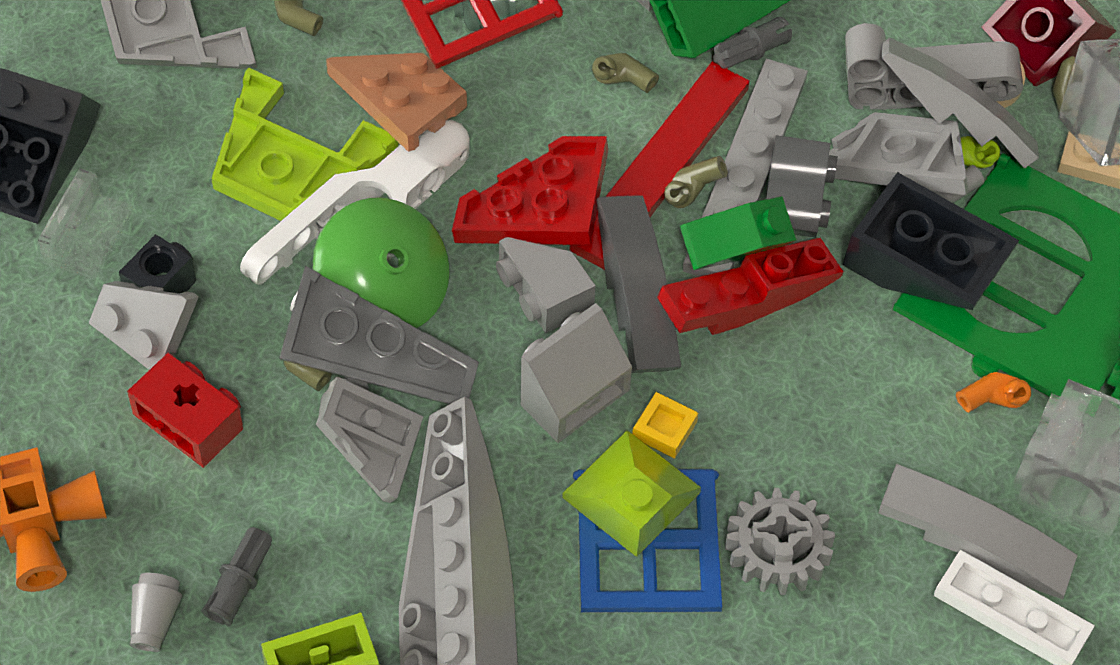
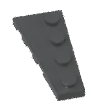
[279,266,479,405]

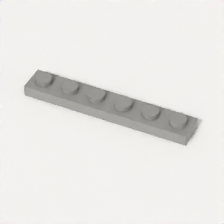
[683,58,808,277]

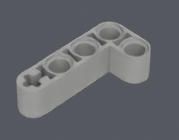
[845,23,1023,110]

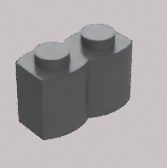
[766,135,838,238]

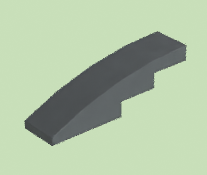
[596,195,681,373]

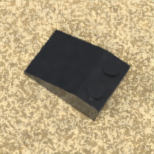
[842,172,1019,310]

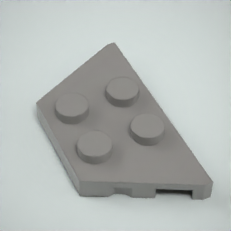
[829,112,969,195]

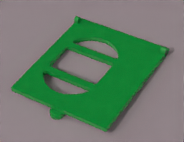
[893,153,1120,416]

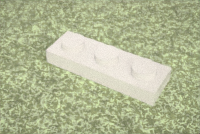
[934,550,1095,665]

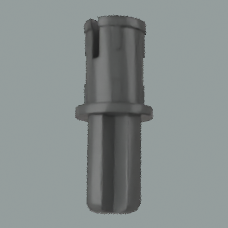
[713,16,792,69]
[201,527,272,626]

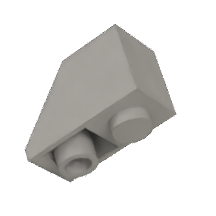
[496,237,596,333]

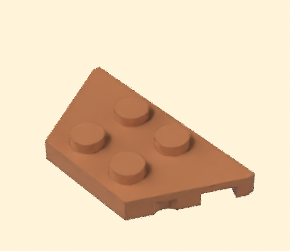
[326,53,467,152]

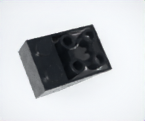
[0,68,101,224]

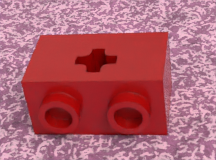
[127,353,243,468]

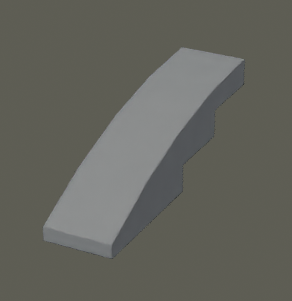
[882,38,1039,168]
[878,464,1077,600]

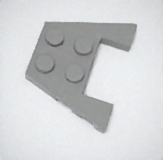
[101,0,257,69]

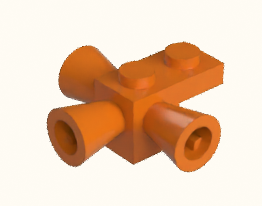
[0,447,107,592]

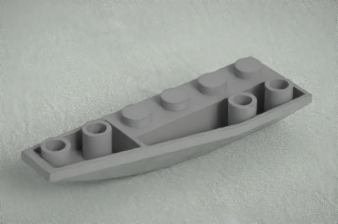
[399,396,518,665]

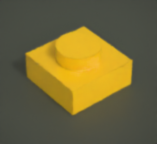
[633,392,699,459]

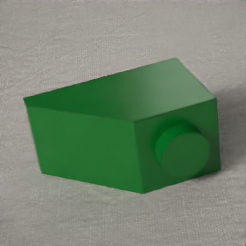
[680,196,797,270]

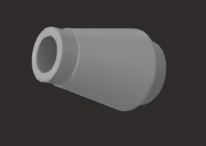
[130,573,182,652]

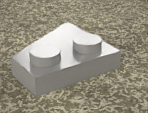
[89,281,199,370]
[316,377,424,503]

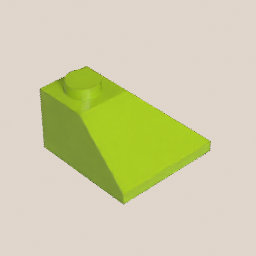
[562,430,701,557]

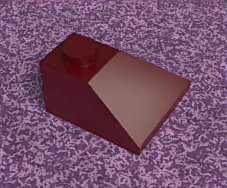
[981,0,1116,86]

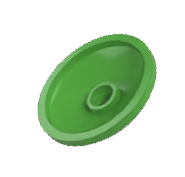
[313,198,449,328]

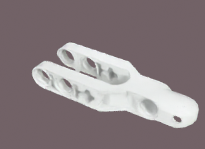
[240,120,470,311]

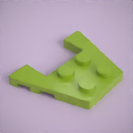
[212,67,399,221]

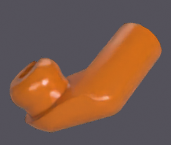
[956,372,1031,413]

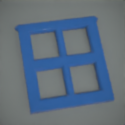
[573,469,722,612]

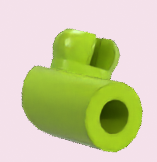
[960,136,1000,169]

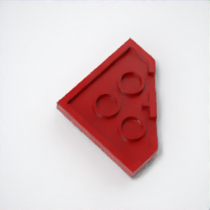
[452,136,609,245]

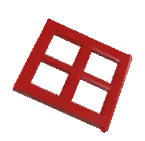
[400,0,564,69]

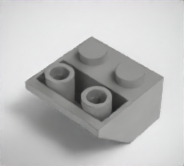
[520,303,632,443]

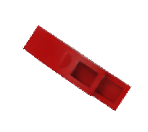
[657,237,844,335]

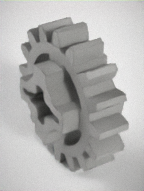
[725,488,835,595]

